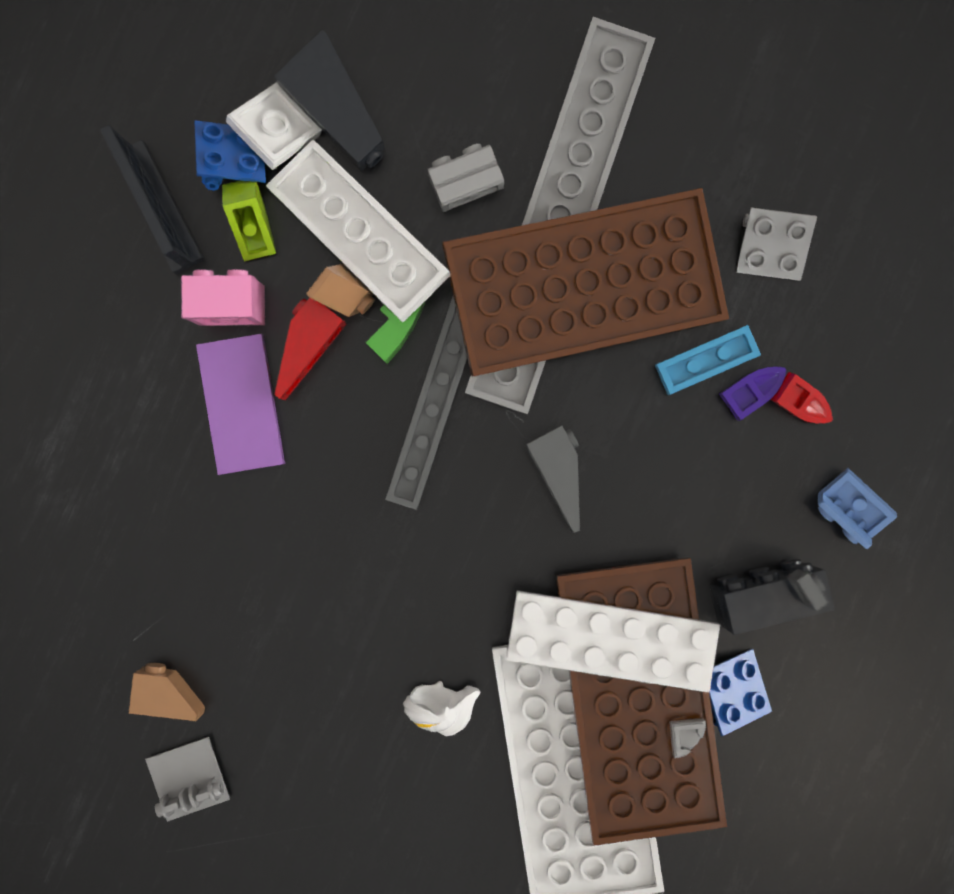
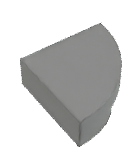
[669,718,706,758]

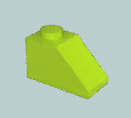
[222,180,276,261]

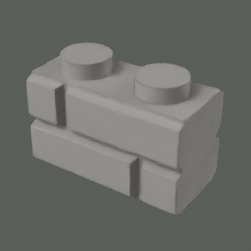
[428,144,504,212]

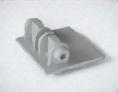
[736,207,817,281]
[145,737,230,822]

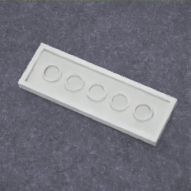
[266,140,450,322]
[506,591,720,692]

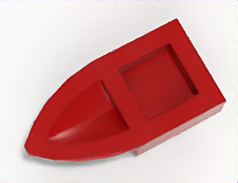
[770,372,833,424]

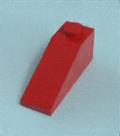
[274,297,347,400]

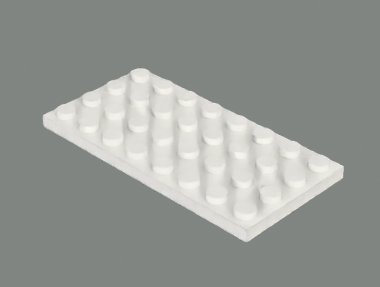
[492,645,664,894]

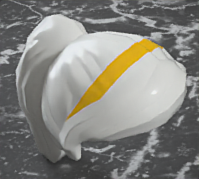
[403,681,481,736]

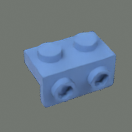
[818,468,897,549]

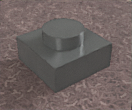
[786,569,828,611]

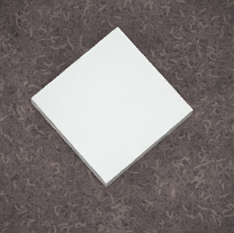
[226,83,322,170]

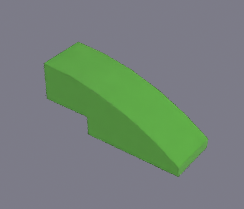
[366,300,426,364]

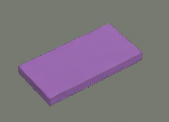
[196,334,285,475]

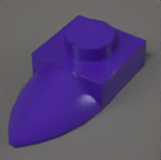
[719,367,786,421]

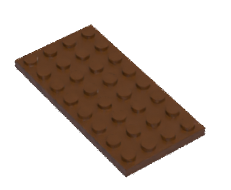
[442,188,729,377]
[556,557,727,846]

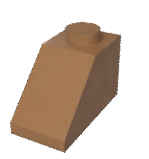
[306,264,375,317]
[129,663,205,721]

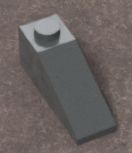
[525,426,580,533]

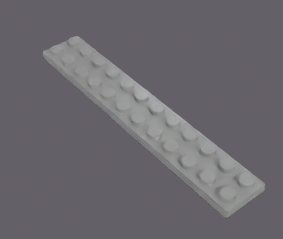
[465,17,655,414]

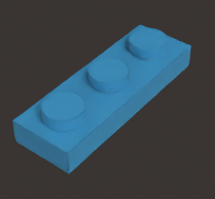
[655,325,761,395]

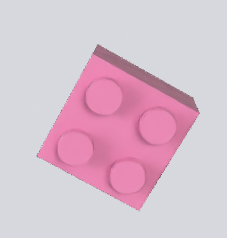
[182,270,265,326]

